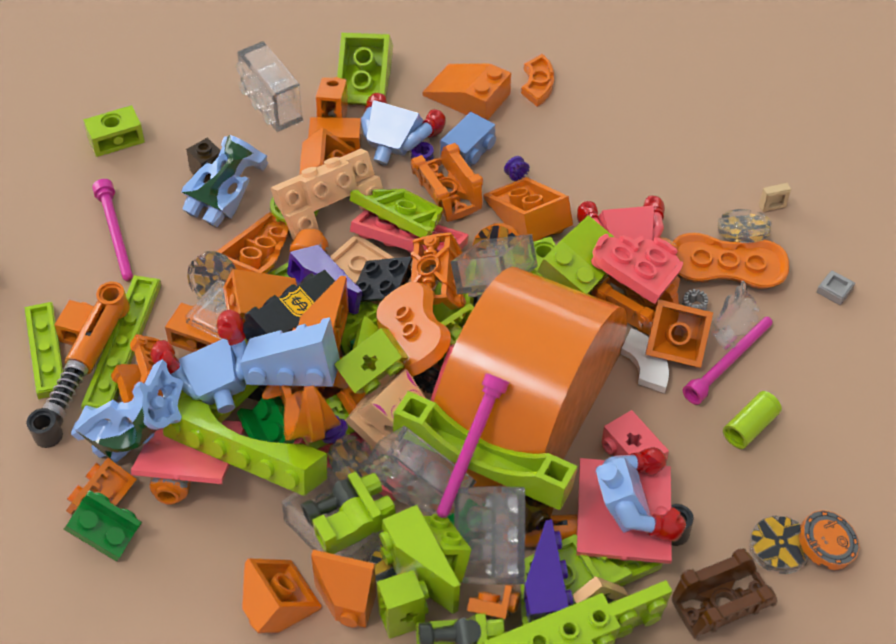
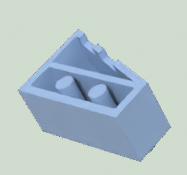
[240,317,340,387]

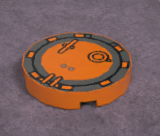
[799,510,859,570]

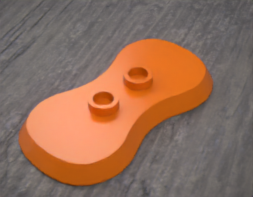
[673,233,789,289]
[376,282,451,377]

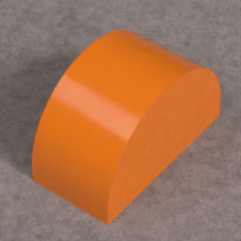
[423,266,627,508]

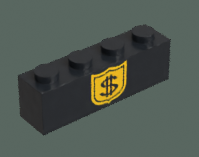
[243,269,335,341]

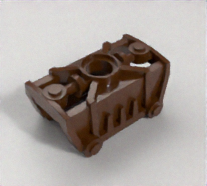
[671,548,778,639]

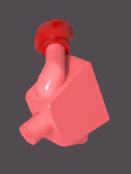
[577,195,665,241]

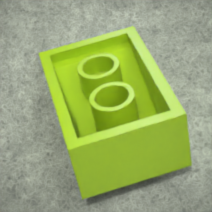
[337,33,393,105]
[537,215,614,295]
[379,505,460,614]

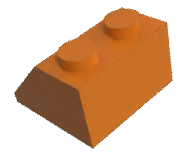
[299,127,356,175]

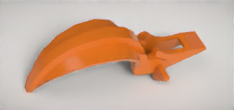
[262,385,341,443]

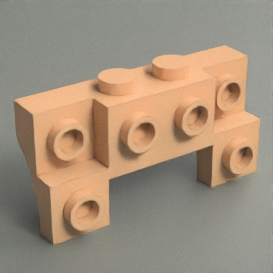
[271,149,383,240]

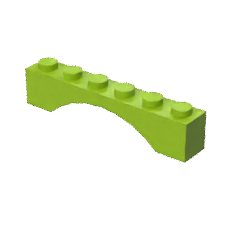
[393,391,578,510]
[163,396,327,496]

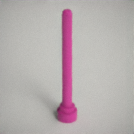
[92,179,133,281]
[682,317,773,405]
[437,373,509,518]

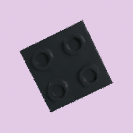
[356,256,413,302]

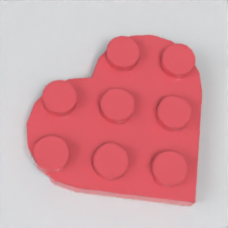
[591,234,683,304]

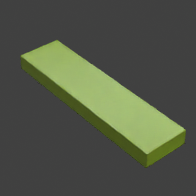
[24,302,64,400]

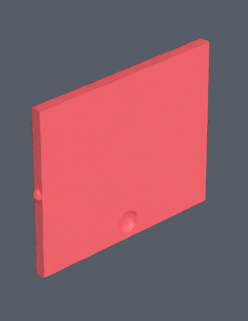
[131,420,244,484]
[576,458,672,564]

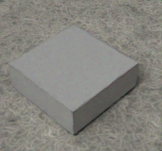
[816,270,855,305]

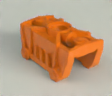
[411,143,483,222]
[411,232,468,310]
[590,275,679,335]
[111,334,163,419]

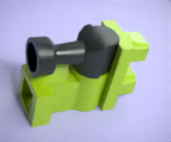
[301,471,396,554]
[415,613,504,644]

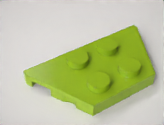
[350,189,443,237]
[519,534,632,626]

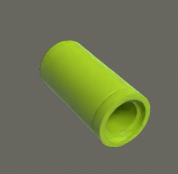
[723,391,782,449]

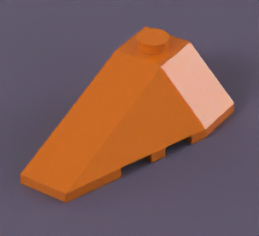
[215,212,289,284]

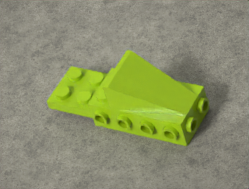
[483,580,673,644]

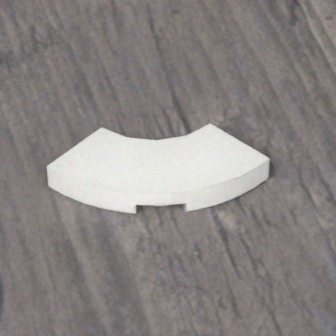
[621,328,669,393]

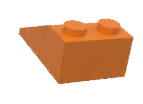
[422,63,511,120]
[483,177,573,243]
[292,276,349,353]

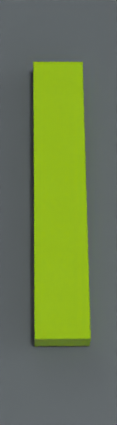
[81,275,161,411]

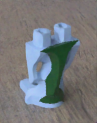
[182,135,268,227]
[71,359,184,463]

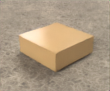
[759,183,791,212]

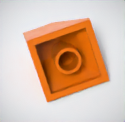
[645,299,713,368]
[311,549,377,628]
[242,558,322,633]

